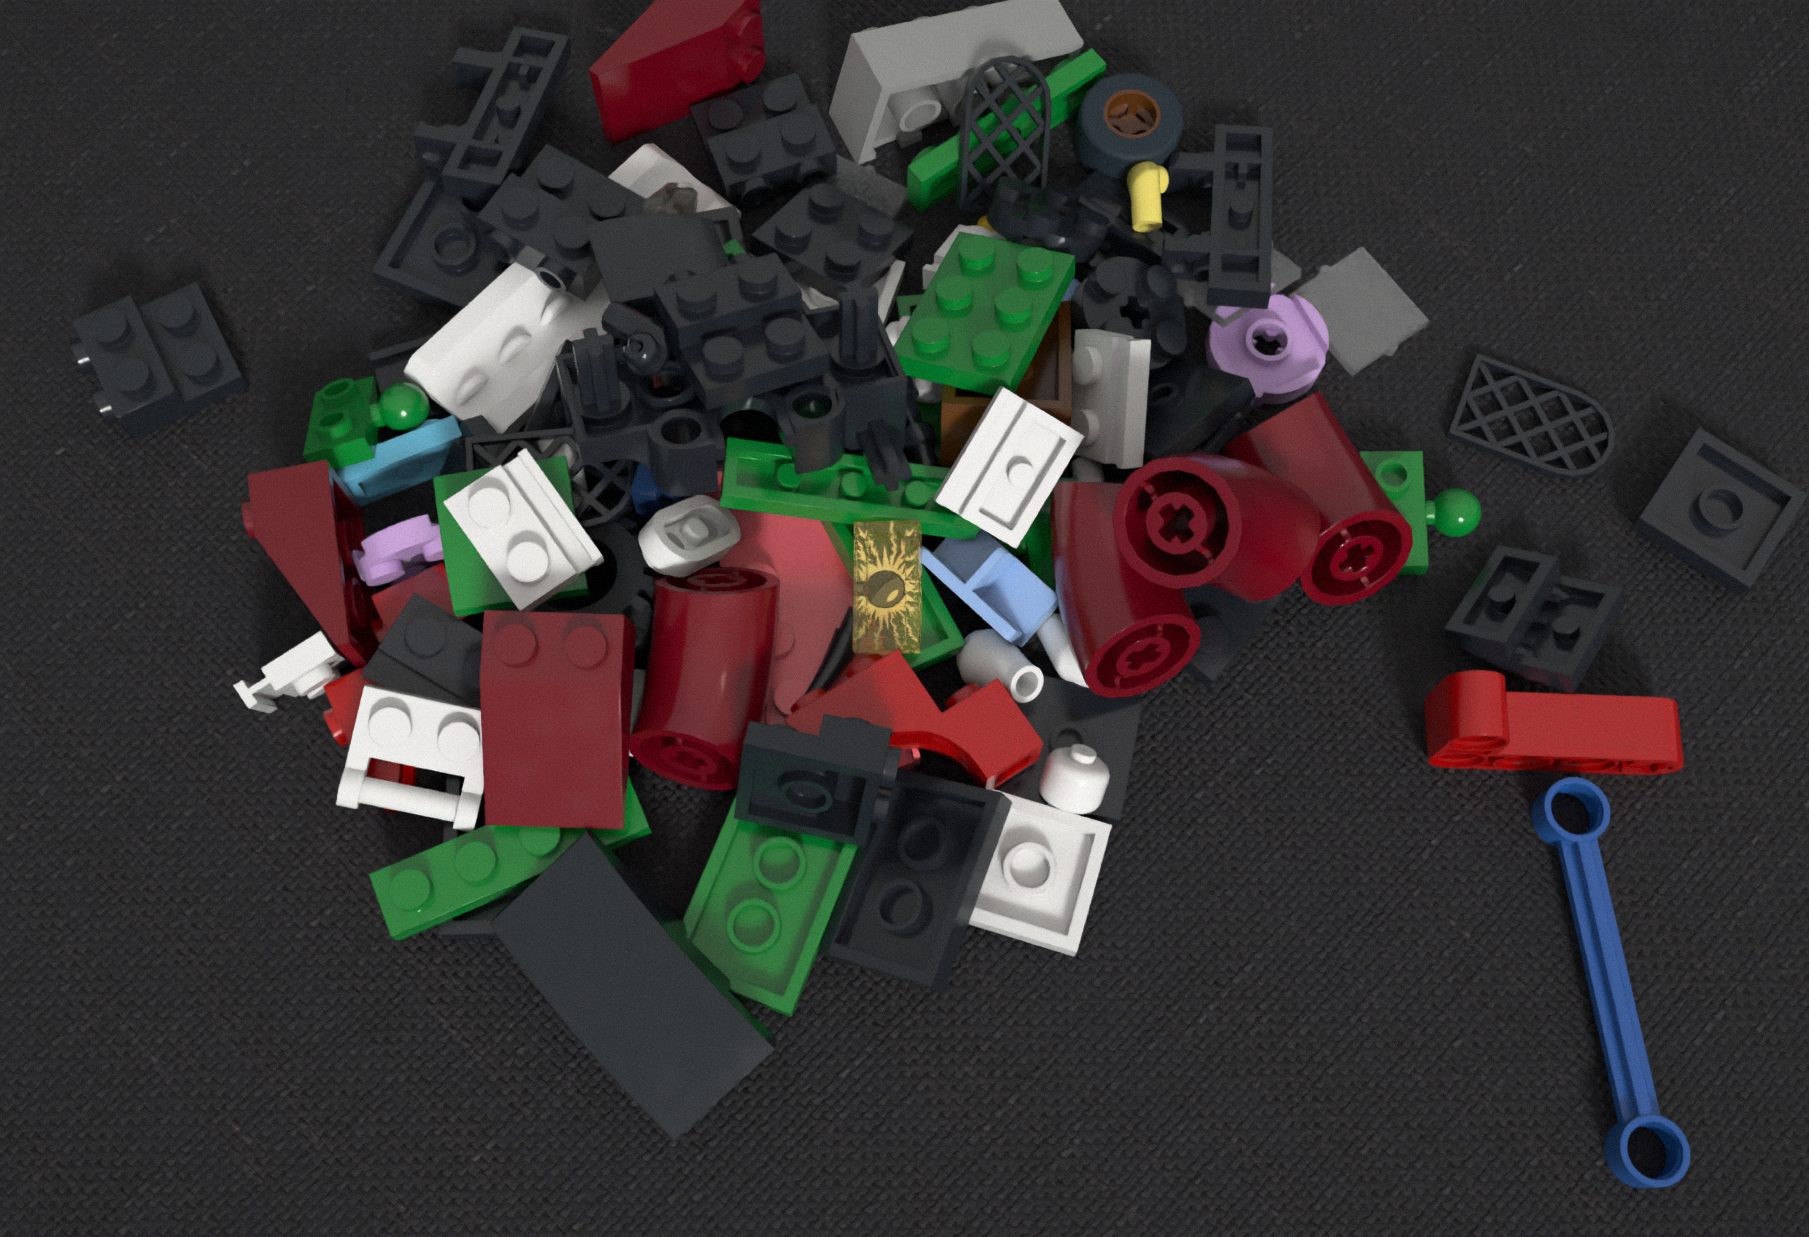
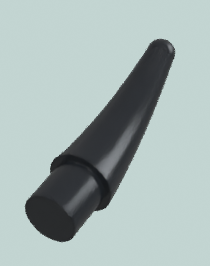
[803,606,870,696]

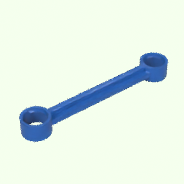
[1531,777,1690,1189]

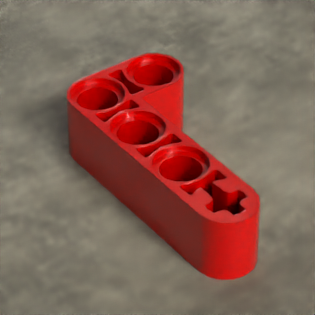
[1424,670,1684,775]

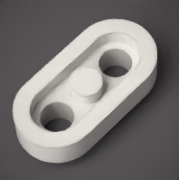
[638,495,741,577]

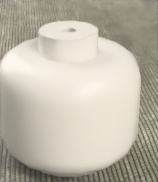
[1039,744,1110,815]

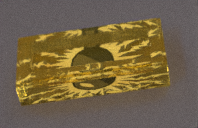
[853,520,922,655]

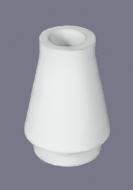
[956,629,1044,703]

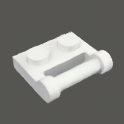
[336,684,484,832]

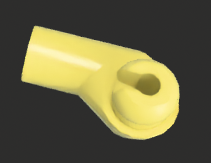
[1127,161,1169,232]

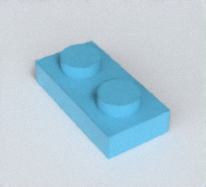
[337,415,463,507]

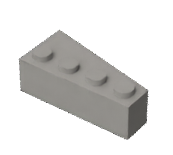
[829,0,1084,166]

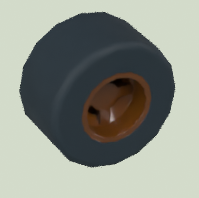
[1075,73,1183,184]

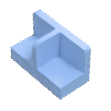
[917,528,1059,647]

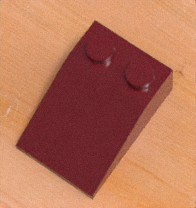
[589,0,766,146]
[242,459,380,669]
[479,610,636,830]

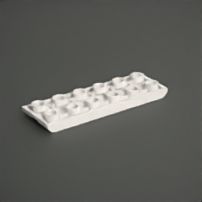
[403,143,742,434]

